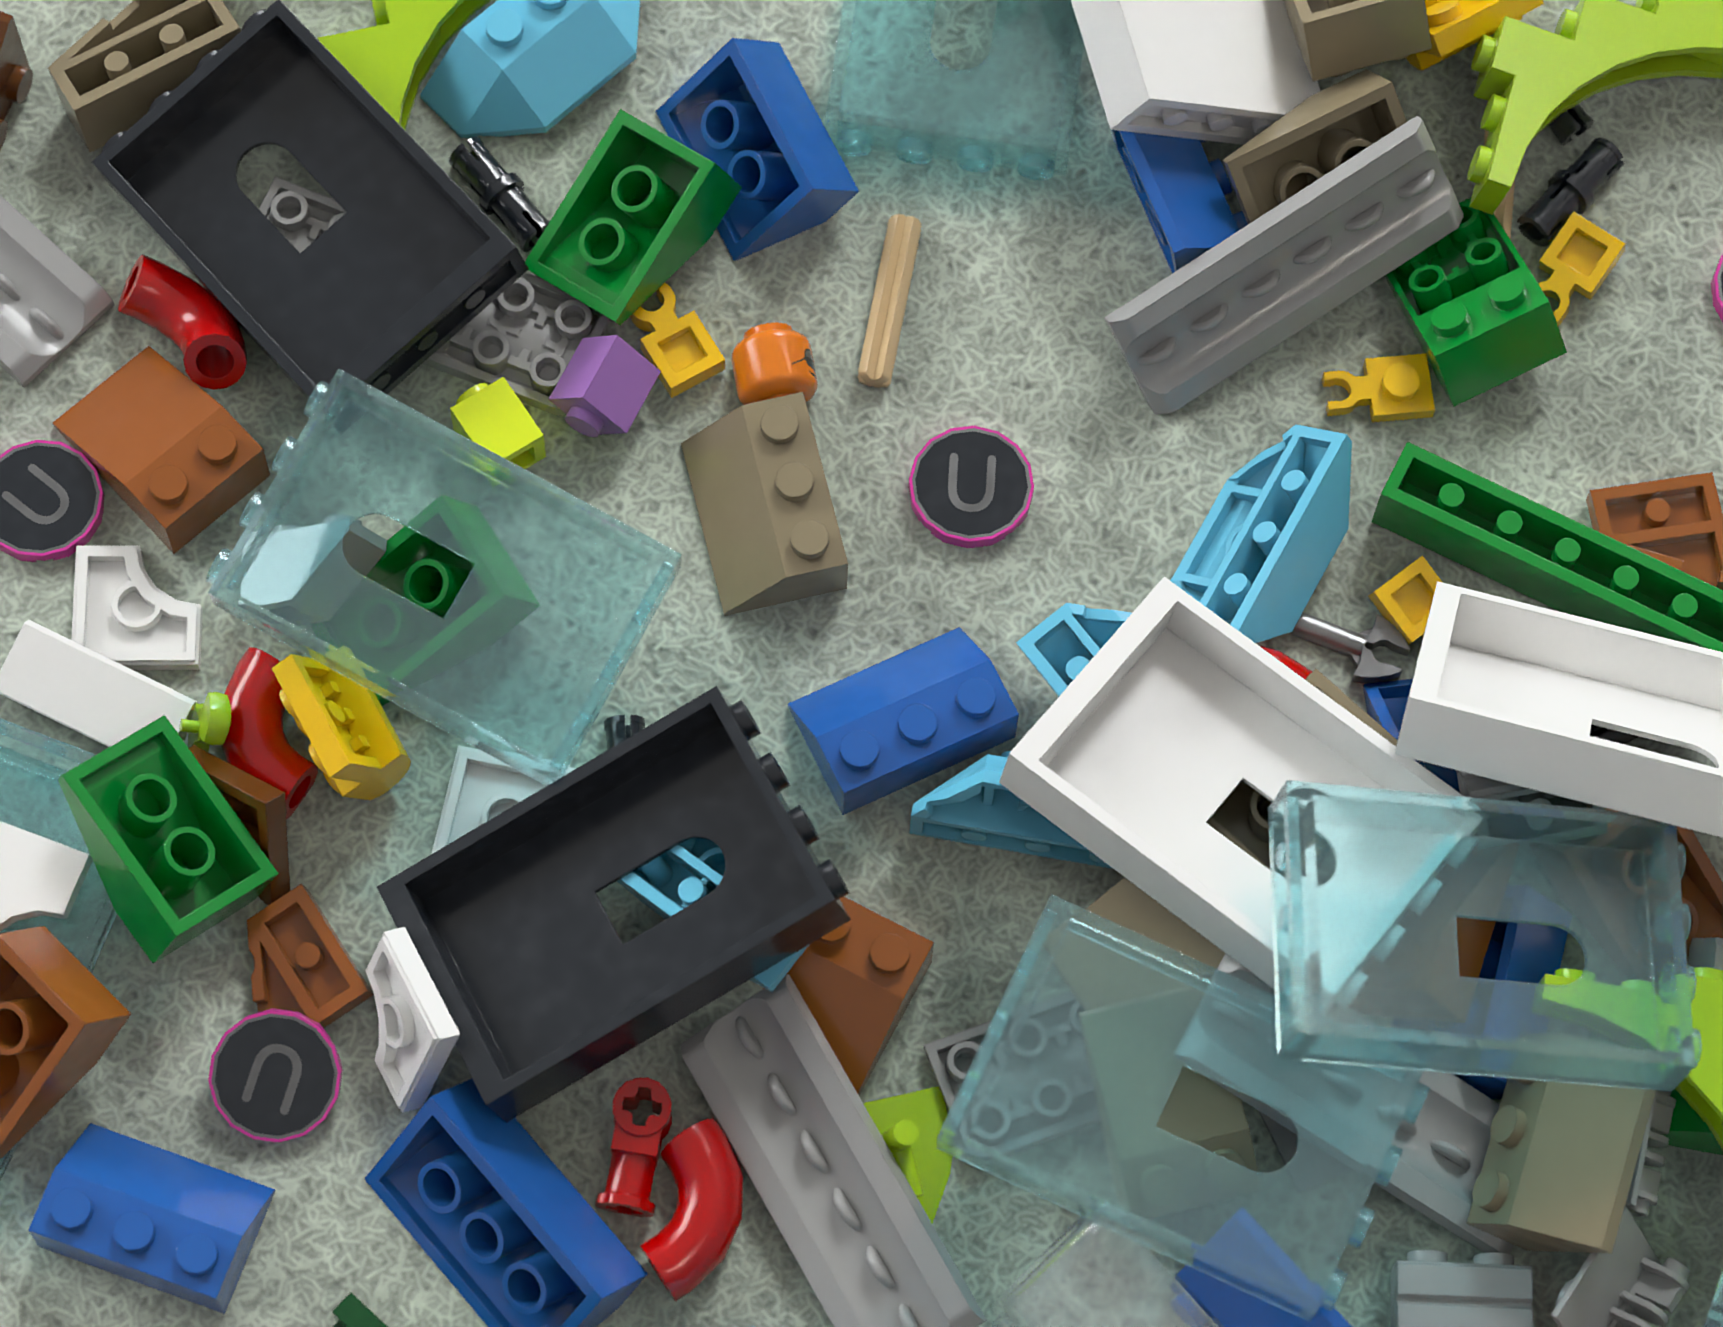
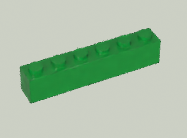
[1371,442,1723,652]

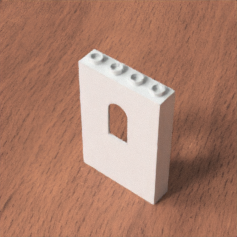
[1071,0,1321,145]
[999,577,1483,1023]
[1395,581,1723,838]

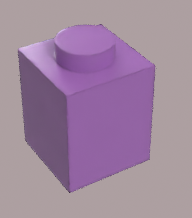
[548,335,661,437]

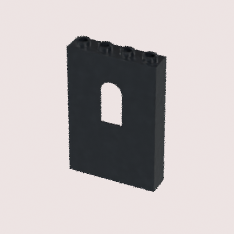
[92,0,529,435]
[377,686,851,1122]

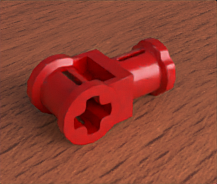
[595,1077,672,1217]

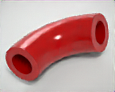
[118,254,247,390]
[221,647,318,819]
[640,1118,743,1302]

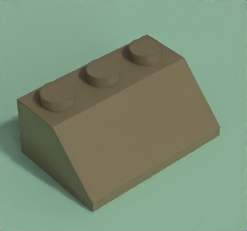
[681,392,848,616]
[1466,1034,1664,1254]

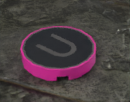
[908,425,1034,548]
[0,440,105,562]
[208,1008,343,1143]

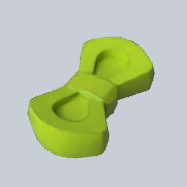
[179,692,231,752]

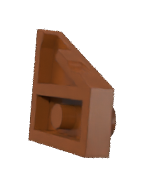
[1586,472,1723,590]
[247,884,374,1028]

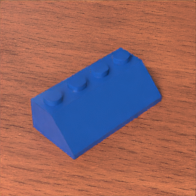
[364,1078,648,1327]

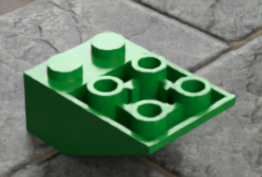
[1385,197,1567,407]

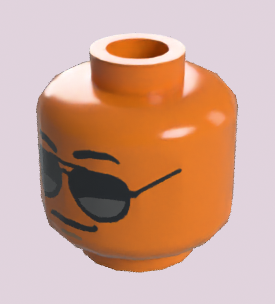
[731,322,818,405]

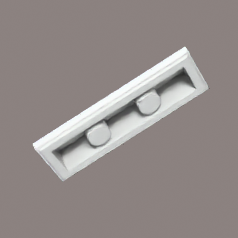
[0,620,197,747]

